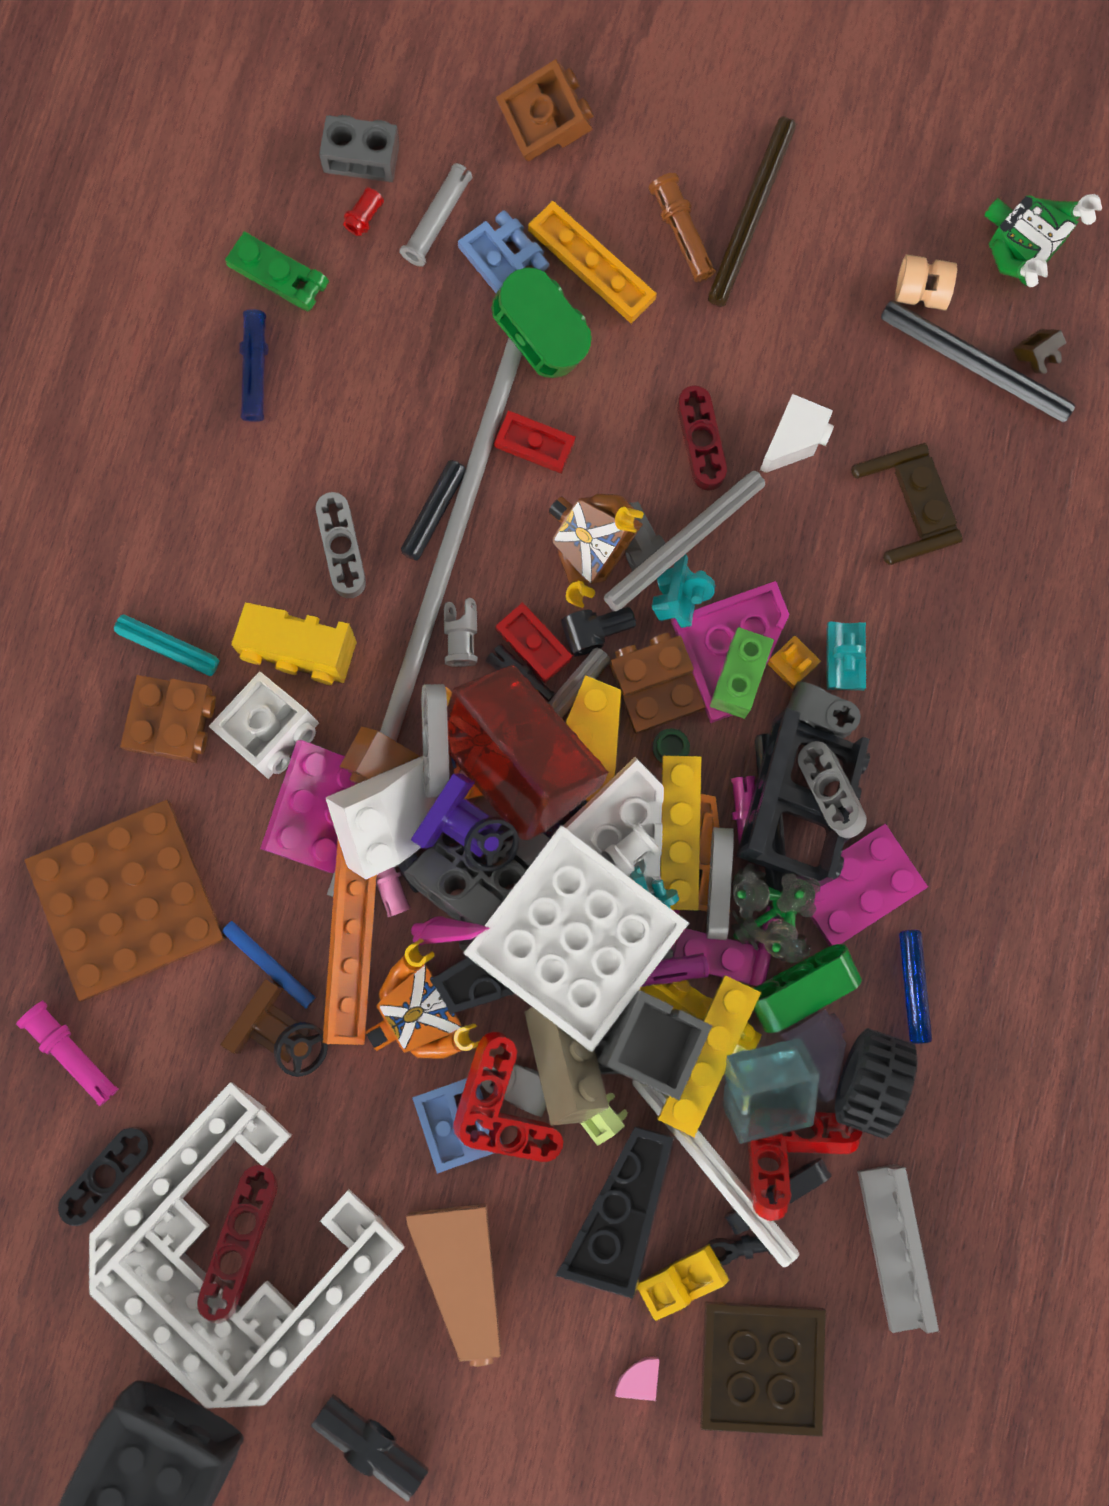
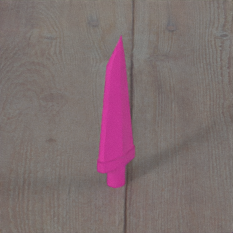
[411,916,490,946]

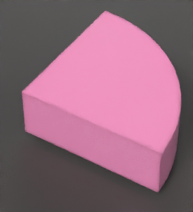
[615,1357,659,1401]

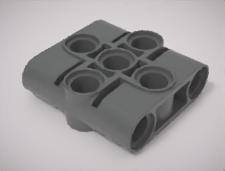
[404,793,551,926]

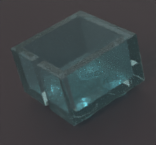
[723,1038,820,1144]

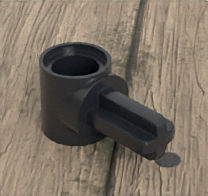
[561,607,636,657]

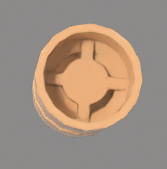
[895,254,957,310]

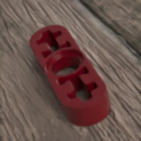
[677,385,727,491]

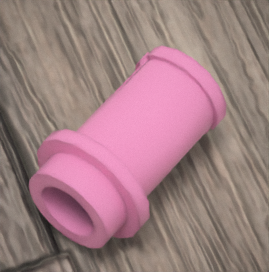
[376,867,411,918]

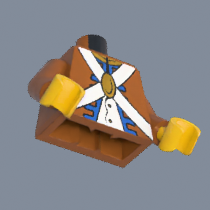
[548,493,644,608]

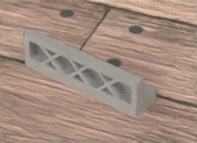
[857,1164,939,1333]

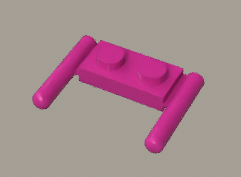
[671,906,779,987]

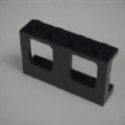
[736,708,870,887]

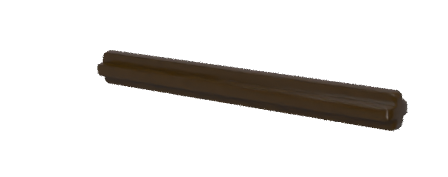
[708,116,796,307]

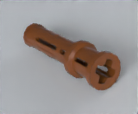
[648,173,716,282]

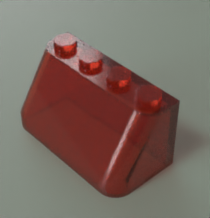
[447,664,609,841]

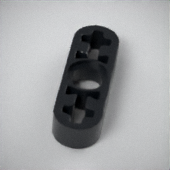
[58,1127,153,1226]
[724,1158,832,1235]

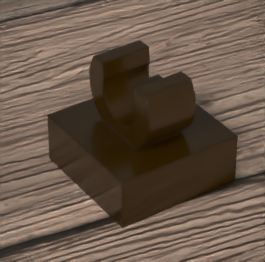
[1012,329,1067,374]

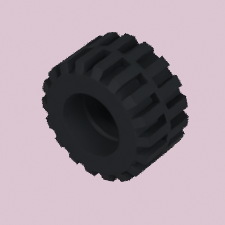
[835,1028,917,1139]

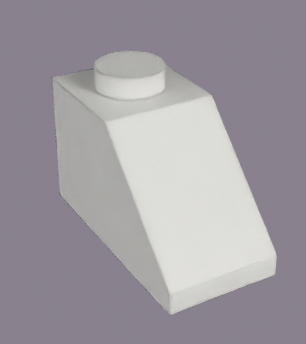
[760,394,834,473]

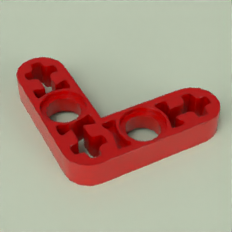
[453,1032,563,1162]
[747,1110,863,1221]

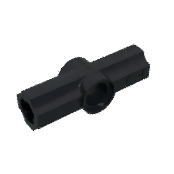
[311,1394,429,1502]

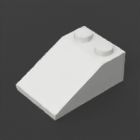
[326,756,438,879]

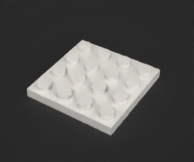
[464,825,689,1052]

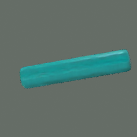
[114,614,220,676]

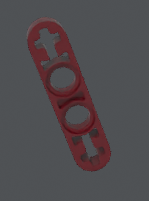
[197,1165,278,1324]

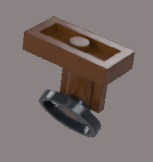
[220,979,328,1077]

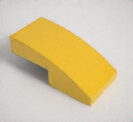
[638,1244,729,1321]

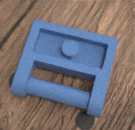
[412,1078,503,1173]

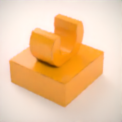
[767,636,821,689]

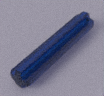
[899,929,932,1044]

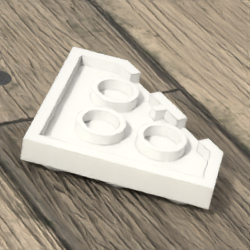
[552,757,664,894]

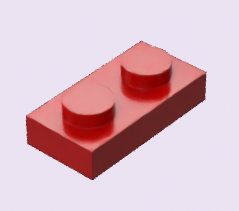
[494,410,576,474]
[495,602,573,683]

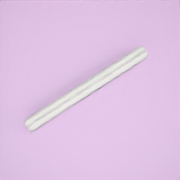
[632,1080,799,1267]

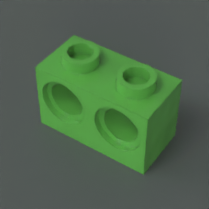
[709,627,774,719]

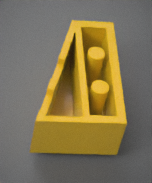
[231,602,357,685]
[541,675,621,801]

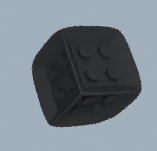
[58,1380,244,1506]

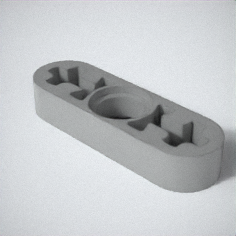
[316,492,366,598]
[421,684,449,798]
[798,741,867,838]
[706,827,734,940]

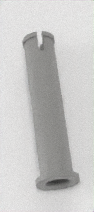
[400,163,473,267]

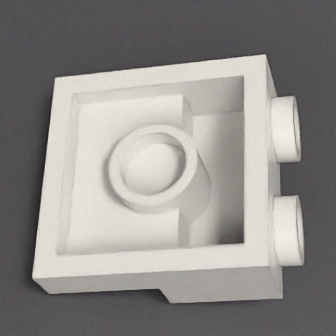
[209,671,319,779]

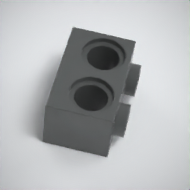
[319,115,400,182]

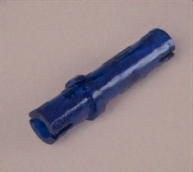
[239,309,268,422]

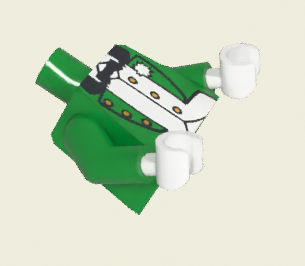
[984,194,1102,287]

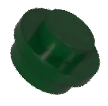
[652,728,690,764]

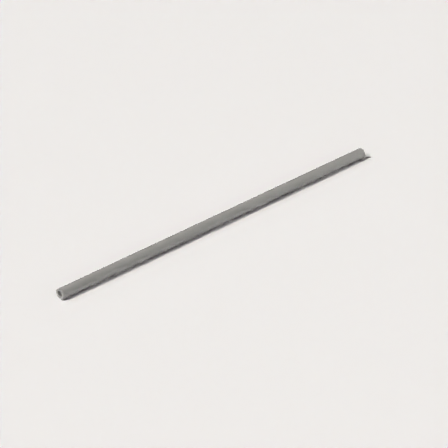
[327,338,522,897]

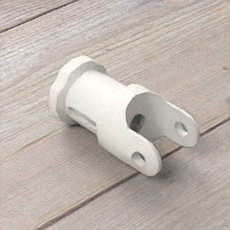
[599,823,660,876]

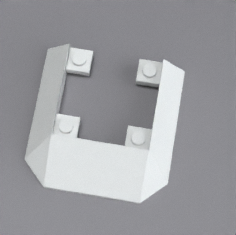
[89,1082,405,1408]

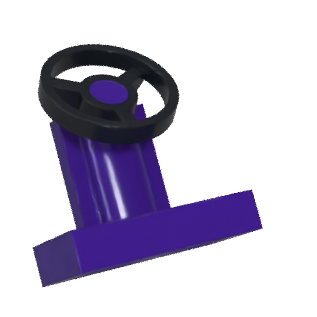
[411,773,519,871]

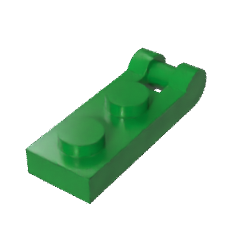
[225,231,329,312]

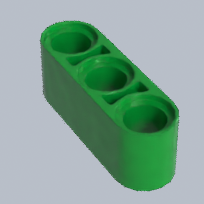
[754,944,862,1033]

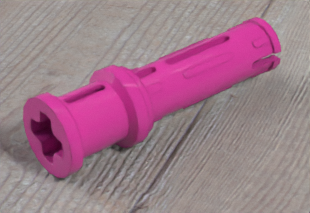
[16,1001,119,1107]

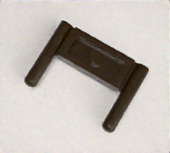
[851,442,962,565]

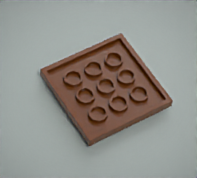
[24,800,226,1002]

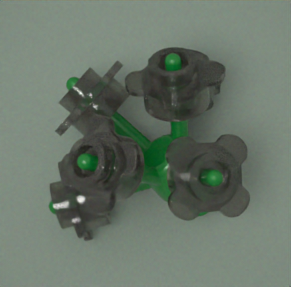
[731,863,820,963]

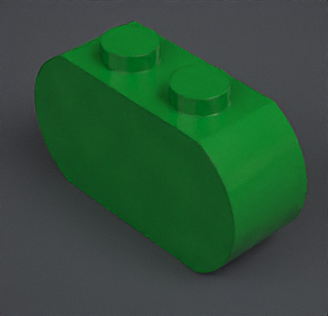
[492,268,591,378]

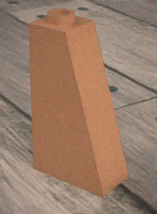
[406,1203,501,1366]

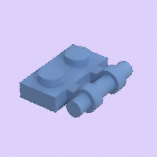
[458,210,550,293]

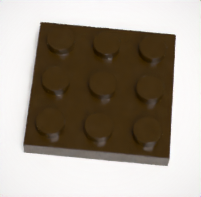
[700,1302,826,1437]

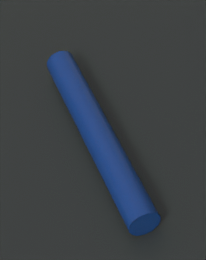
[222,921,316,1009]

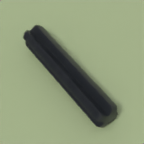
[401,460,465,561]

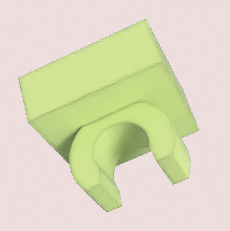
[580,1093,628,1146]

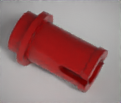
[343,187,384,236]

